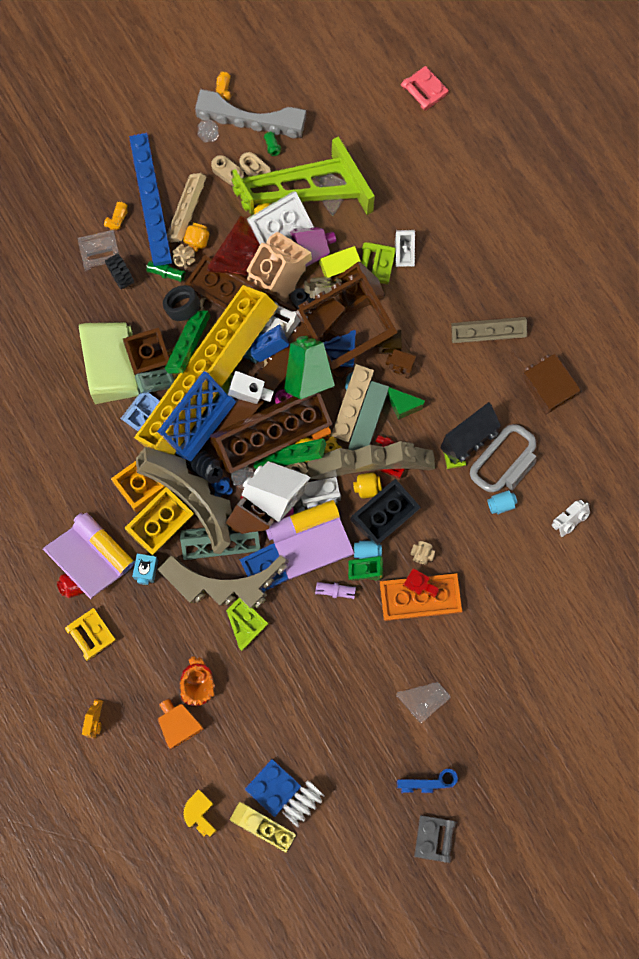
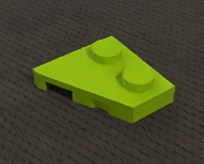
[226,597,268,651]

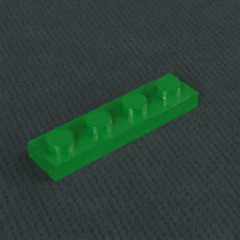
[165,311,211,373]
[253,438,327,469]

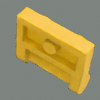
[65,608,116,661]

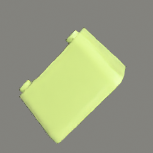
[79,323,139,404]

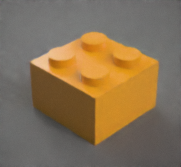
[111,461,166,514]

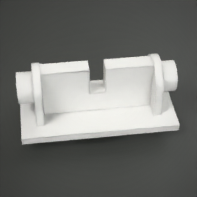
[552,500,590,537]

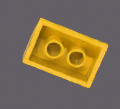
[125,487,194,555]

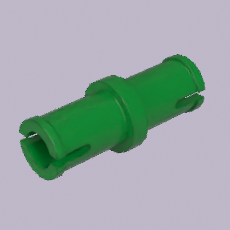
[147,260,185,283]

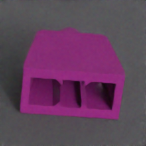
[289,227,336,266]

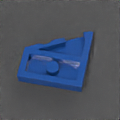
[323,330,356,367]

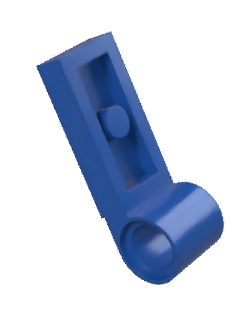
[397,769,458,793]

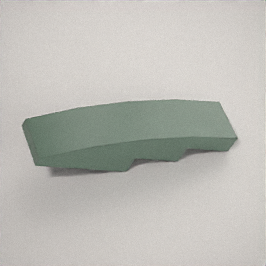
[348,381,389,451]

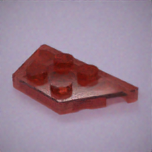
[207,216,260,275]

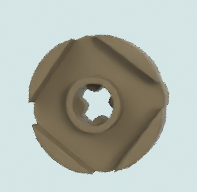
[304,277,341,298]

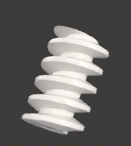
[282,781,325,827]

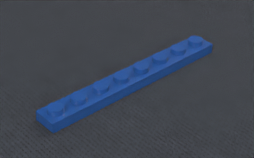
[129,133,172,267]

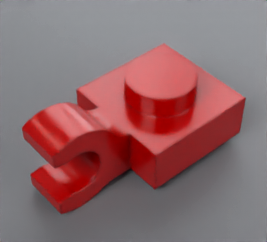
[403,568,439,598]

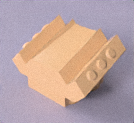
[246,231,312,303]

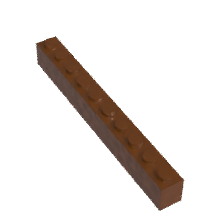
[207,298,346,446]

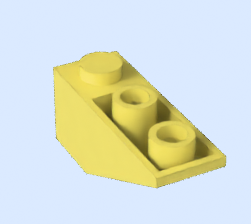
[230,802,296,852]

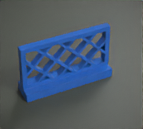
[157,371,236,461]

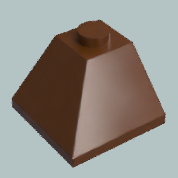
[333,262,385,313]
[123,327,169,375]

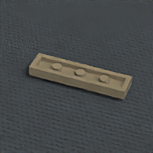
[451,317,527,343]

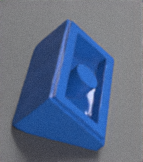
[250,324,289,362]

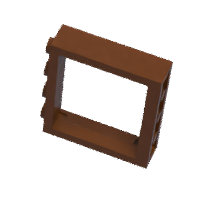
[296,273,397,371]

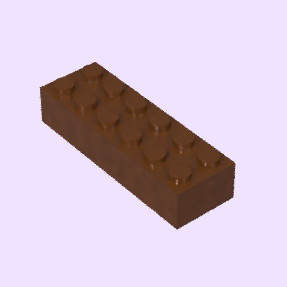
[210,392,332,473]

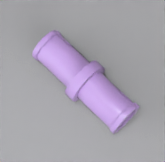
[315,582,356,599]

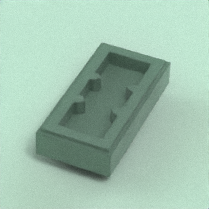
[135,369,174,394]

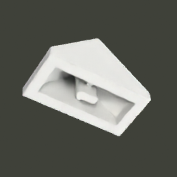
[395,230,415,267]

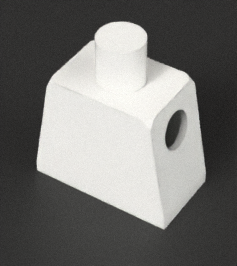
[228,371,274,404]

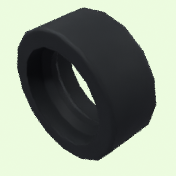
[163,285,200,321]

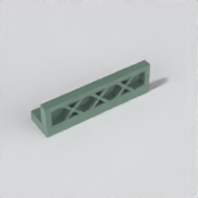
[180,525,260,560]

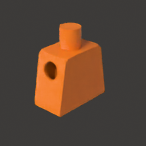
[158,699,204,750]

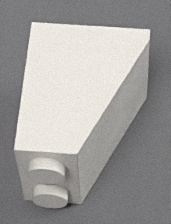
[242,461,310,522]

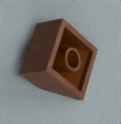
[226,497,275,534]

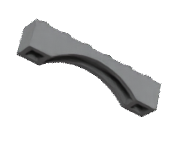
[195,89,306,138]

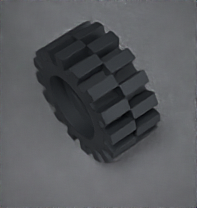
[105,253,134,290]

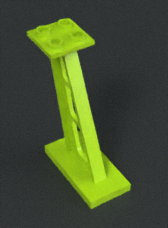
[231,137,375,216]

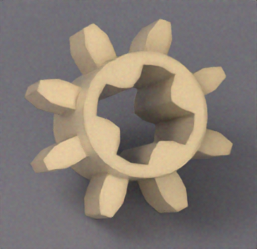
[172,244,195,269]
[410,541,435,565]

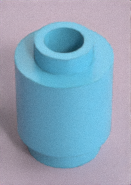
[487,490,517,514]
[354,541,382,559]

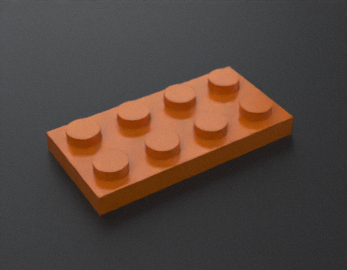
[379,573,462,621]

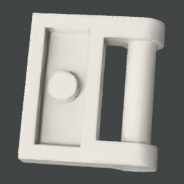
[260,302,300,339]

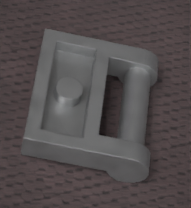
[414,816,456,863]

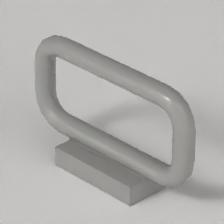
[470,424,536,492]

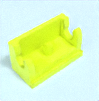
[319,246,361,278]

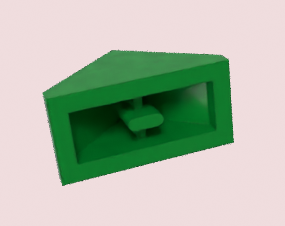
[387,387,425,420]

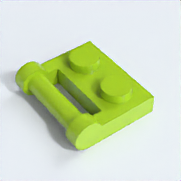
[361,243,396,284]

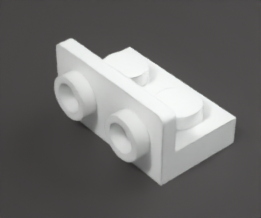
[301,477,341,509]

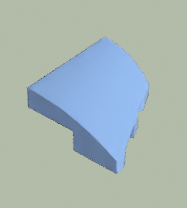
[120,392,160,431]

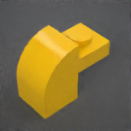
[184,789,216,837]

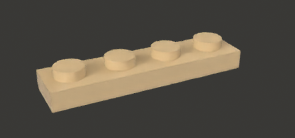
[167,173,206,242]
[331,364,374,442]

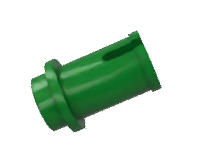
[264,132,281,156]

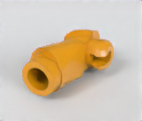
[216,72,231,101]
[104,202,128,231]

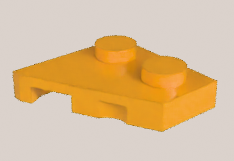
[82,699,103,739]

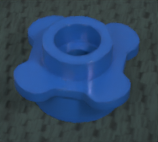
[211,477,233,498]

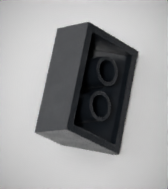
[440,402,501,464]
[350,479,421,545]

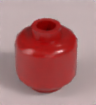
[57,573,84,598]

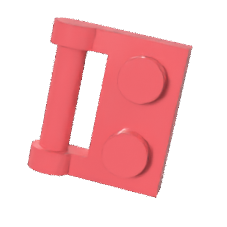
[401,66,449,111]

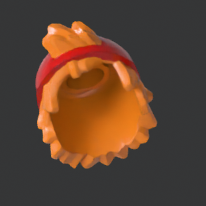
[180,656,215,706]

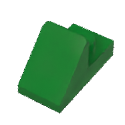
[348,556,383,581]

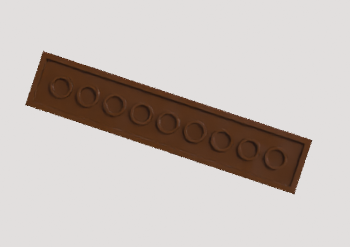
[185,255,358,380]

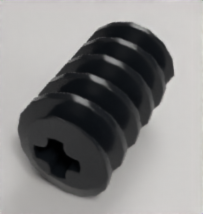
[186,449,224,484]

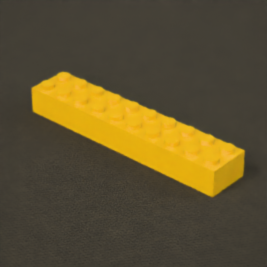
[134,285,278,455]

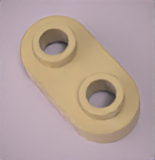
[240,152,271,177]
[211,156,244,186]

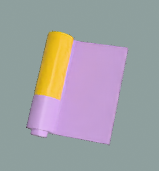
[266,499,354,580]
[43,513,135,599]

